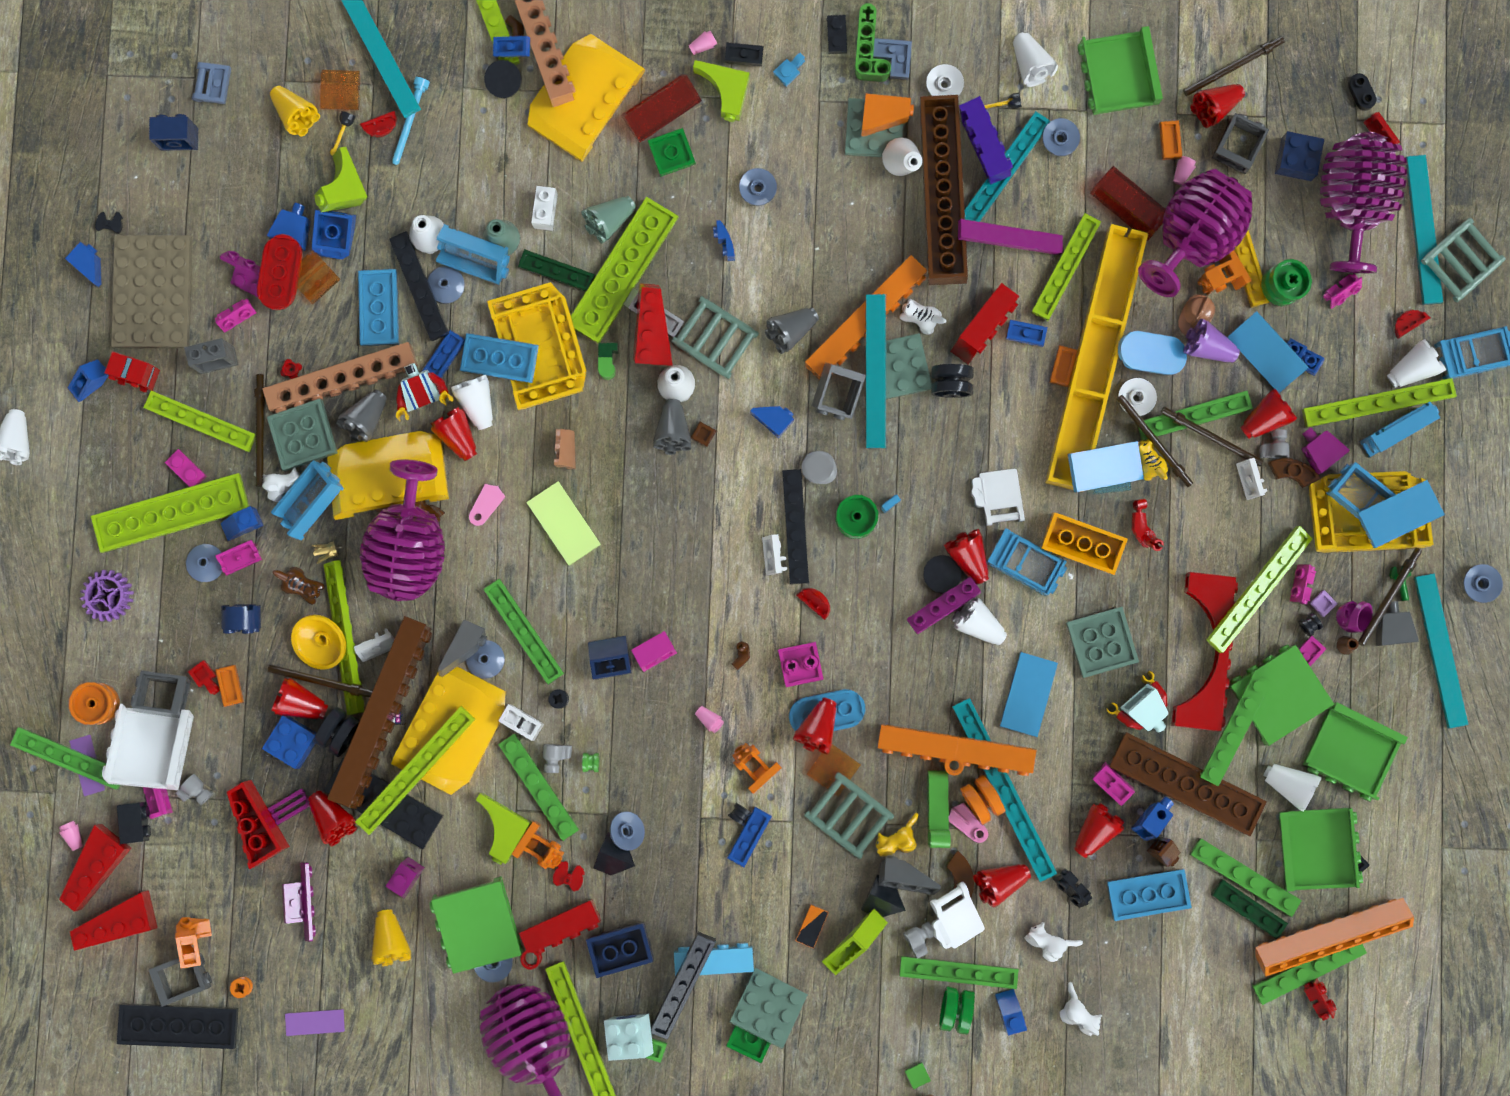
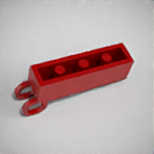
[519,899,602,970]

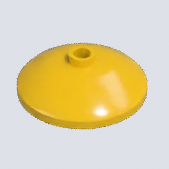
[291,615,346,670]

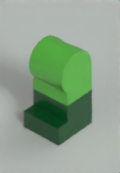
[598,343,619,380]

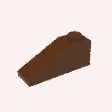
[1147,836,1181,867]

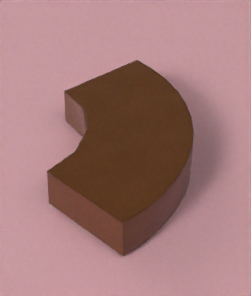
[1268,458,1321,488]
[946,851,974,900]

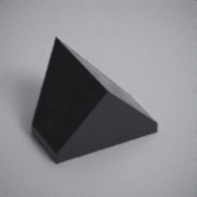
[593,832,635,876]
[861,874,906,917]

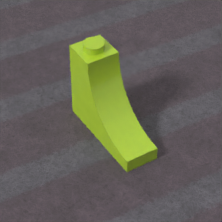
[693,60,750,122]
[314,147,367,212]
[476,793,532,865]
[822,909,888,976]

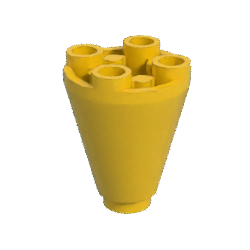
[270,86,320,137]
[371,909,411,966]

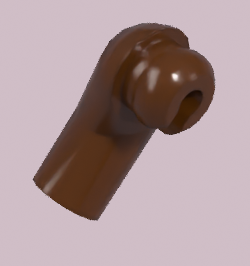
[505,15,524,36]
[732,641,750,671]

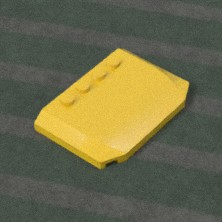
[527,34,645,162]
[487,282,587,410]
[327,431,449,520]
[1309,471,1434,553]
[391,666,506,795]

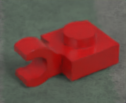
[188,660,220,695]

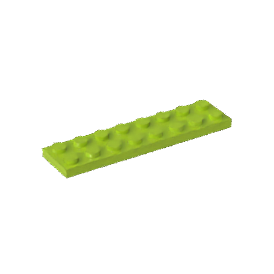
[571,197,679,343]
[91,473,249,553]

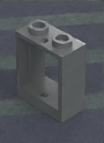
[1212,113,1269,174]
[184,338,238,374]
[811,362,866,420]
[131,670,191,718]
[149,953,212,1007]

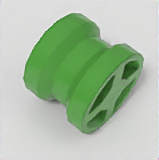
[582,753,599,772]

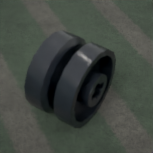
[931,364,974,398]
[314,707,360,757]

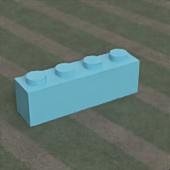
[674,943,754,977]

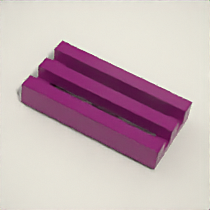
[268,789,310,825]

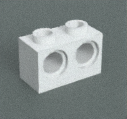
[531,186,558,231]
[499,704,544,741]

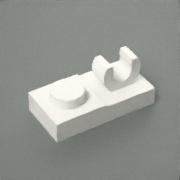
[1236,458,1267,500]
[762,534,787,575]
[354,629,395,662]

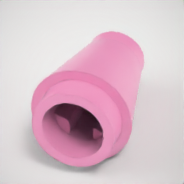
[688,31,717,55]
[1173,156,1196,186]
[695,706,724,733]
[59,820,83,851]

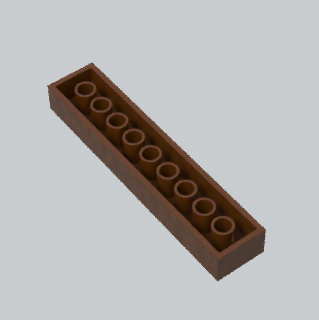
[920,95,968,285]
[327,616,433,809]

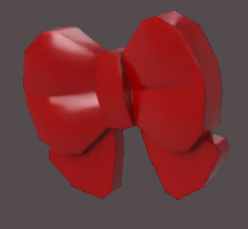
[553,861,585,891]

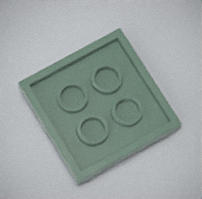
[845,98,903,157]
[864,333,932,400]
[267,399,338,471]
[1066,607,1139,678]
[729,968,808,1049]

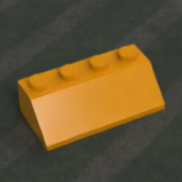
[1041,512,1128,575]

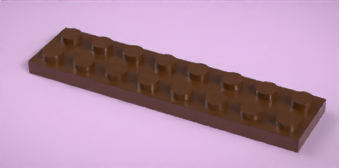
[1109,732,1267,837]

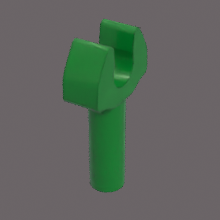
[1389,566,1411,601]

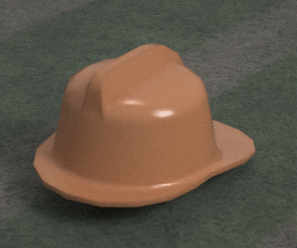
[1178,294,1215,336]

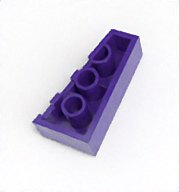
[959,96,1013,185]

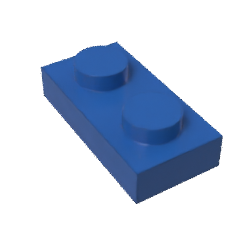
[493,36,530,57]
[1006,320,1048,347]

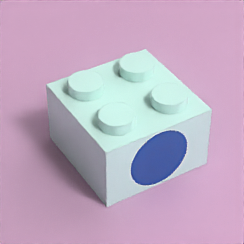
[604,1014,654,1061]

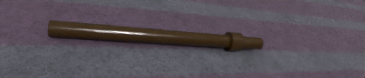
[1183,36,1285,97]
[254,374,265,487]
[1117,394,1193,487]
[1161,406,1263,467]
[1358,548,1422,646]
[268,665,373,697]

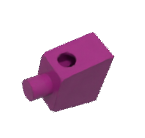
[1302,427,1350,475]
[385,857,425,899]

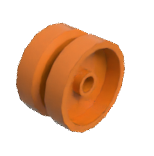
[69,682,120,725]
[960,775,1006,826]

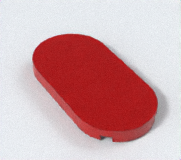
[257,234,302,310]

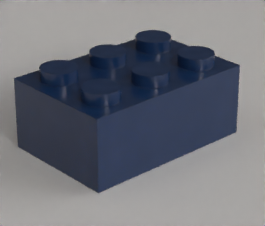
[586,921,654,978]

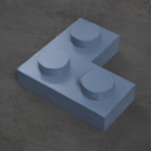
[873,38,912,80]

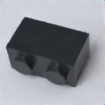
[117,802,151,844]

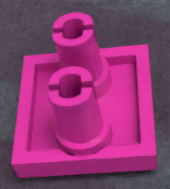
[778,642,824,688]

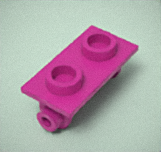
[1323,273,1362,309]
[215,298,257,333]
[1290,564,1316,605]

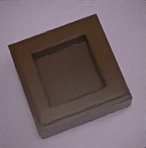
[691,422,717,448]

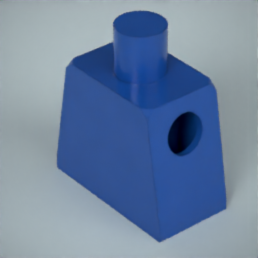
[267,203,310,251]
[1131,797,1174,841]

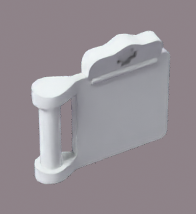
[971,469,1025,526]
[930,882,985,949]

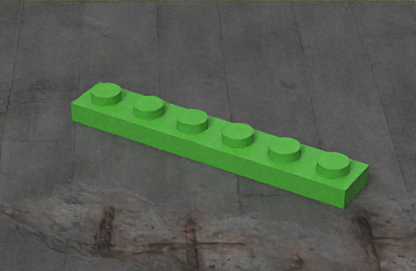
[1138,391,1253,441]
[483,579,564,685]
[1200,673,1272,786]
[10,727,120,790]
[498,734,579,841]
[1189,838,1302,917]
[1252,944,1367,1005]
[899,956,1019,989]

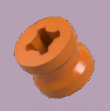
[230,977,253,998]

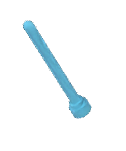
[392,77,430,165]

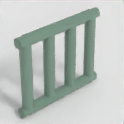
[1421,218,1506,303]
[671,296,759,379]
[804,772,895,859]

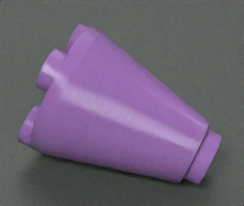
[1183,319,1240,363]

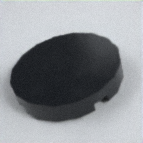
[484,60,522,99]
[923,555,962,593]

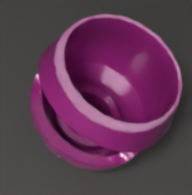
[1336,601,1373,633]

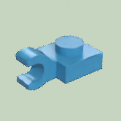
[773,53,805,87]

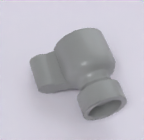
[1260,429,1289,459]
[543,744,572,773]
[175,774,212,805]
[903,922,934,959]

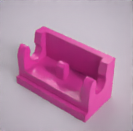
[216,540,262,576]
[631,631,677,672]
[1092,762,1135,806]
[143,787,173,819]

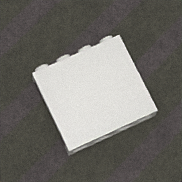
[102,704,194,790]

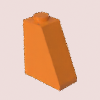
[861,93,914,136]

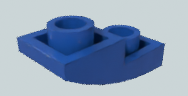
[713,220,735,261]
[1287,338,1325,376]

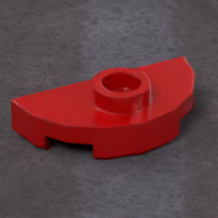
[360,110,397,137]
[1395,310,1431,339]
[796,588,830,620]

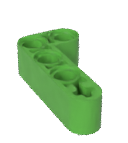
[855,3,891,82]
[927,771,951,848]

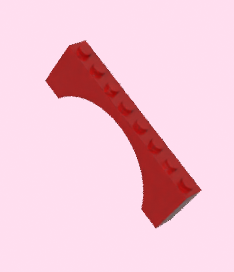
[1171,572,1238,731]

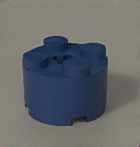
[221,604,261,634]

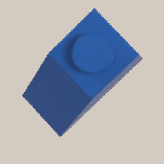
[65,242,101,287]
[67,359,108,402]
[750,406,794,438]
[220,506,264,541]
[995,989,1027,1036]

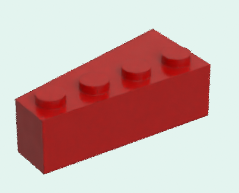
[633,283,673,366]
[950,283,1020,365]
[227,780,290,869]
[59,824,131,912]
[70,890,158,951]

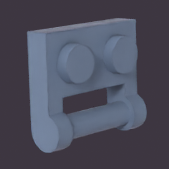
[192,62,231,104]

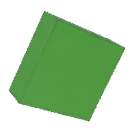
[646,1038,667,1063]
[905,1062,931,1090]

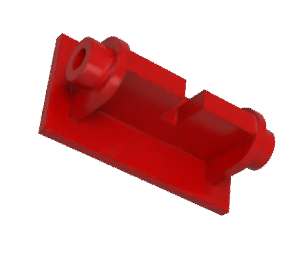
[1363,112,1400,144]
[1303,978,1337,1021]

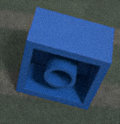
[262,715,317,769]

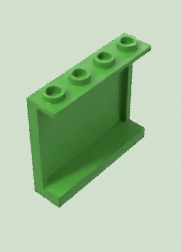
[1078,26,1163,115]
[1228,644,1334,746]
[1303,702,1408,802]
[1279,808,1363,892]
[429,876,523,974]

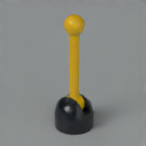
[984,92,1022,109]
[330,111,356,156]

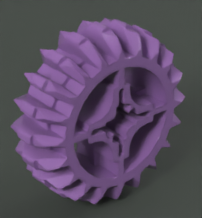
[80,570,134,622]

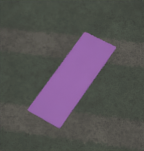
[69,735,105,796]
[285,1009,345,1036]

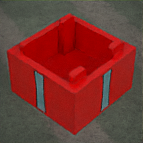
[105,351,160,393]

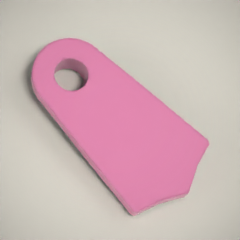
[469,484,505,526]
[949,803,988,843]

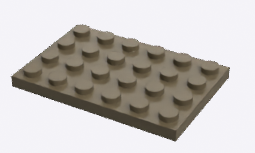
[111,235,192,348]

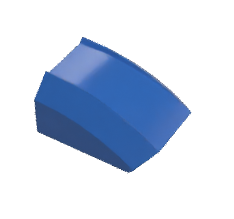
[312,210,356,259]

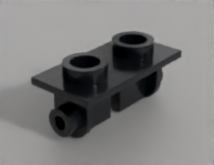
[1053,868,1092,908]

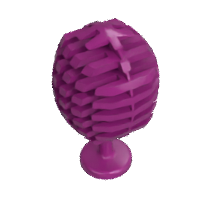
[1320,132,1407,274]
[1138,169,1253,297]
[360,459,445,601]
[480,984,571,1096]

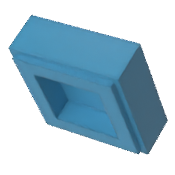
[881,495,901,513]

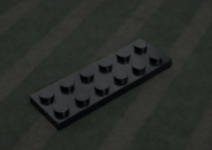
[323,757,444,849]
[117,1003,239,1049]

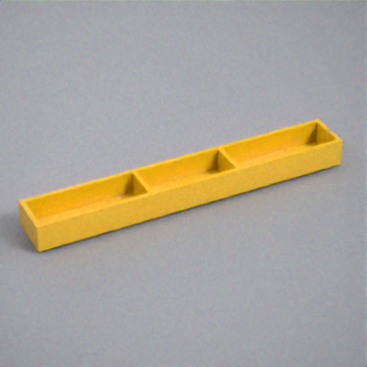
[1045,224,1148,493]

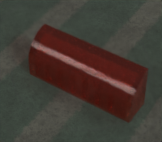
[621,74,702,143]
[1090,166,1166,241]

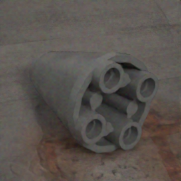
[765,307,819,354]
[336,389,387,442]
[653,399,691,455]

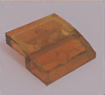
[320,70,360,110]
[297,250,341,305]
[807,744,861,797]

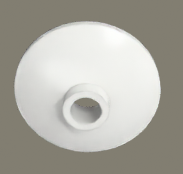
[926,64,964,96]
[1118,378,1157,416]

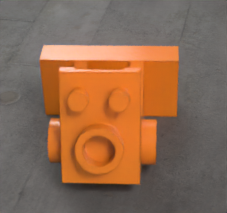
[1197,250,1252,296]
[732,743,782,794]
[511,821,565,869]
[175,917,212,969]

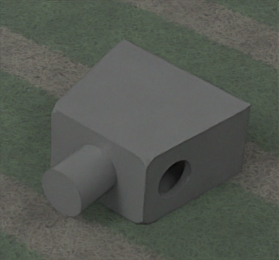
[1376,601,1419,646]

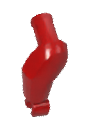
[1131,499,1164,551]

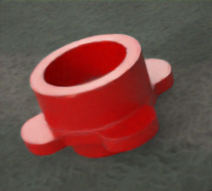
[280,359,302,379]

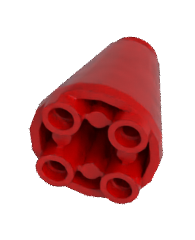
[1190,84,1245,128]
[1240,389,1297,439]
[430,407,477,462]
[944,529,989,585]
[271,678,328,719]
[793,698,837,755]
[308,791,357,847]
[1074,803,1124,858]
[973,864,1031,907]

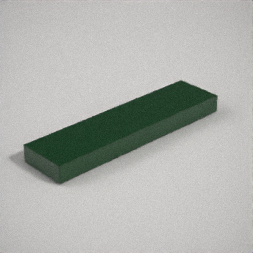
[518,249,595,292]
[1211,879,1288,939]

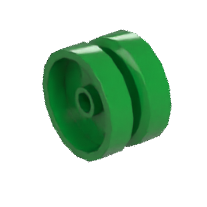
[1261,259,1312,306]
[835,495,878,539]
[939,986,975,1035]

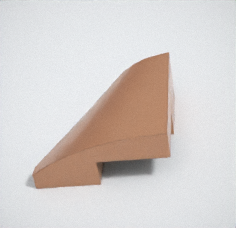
[554,429,576,469]

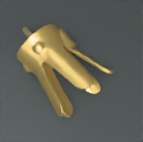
[312,541,342,564]

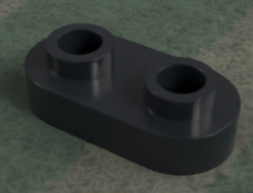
[1348,73,1377,111]

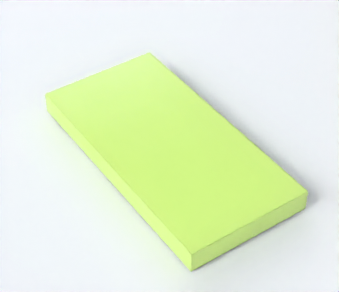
[527,481,601,566]

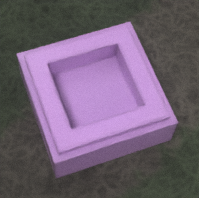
[1309,590,1337,617]

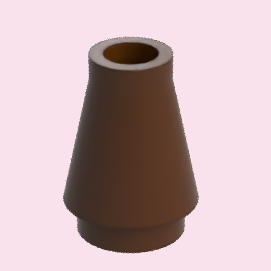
[1337,636,1359,655]

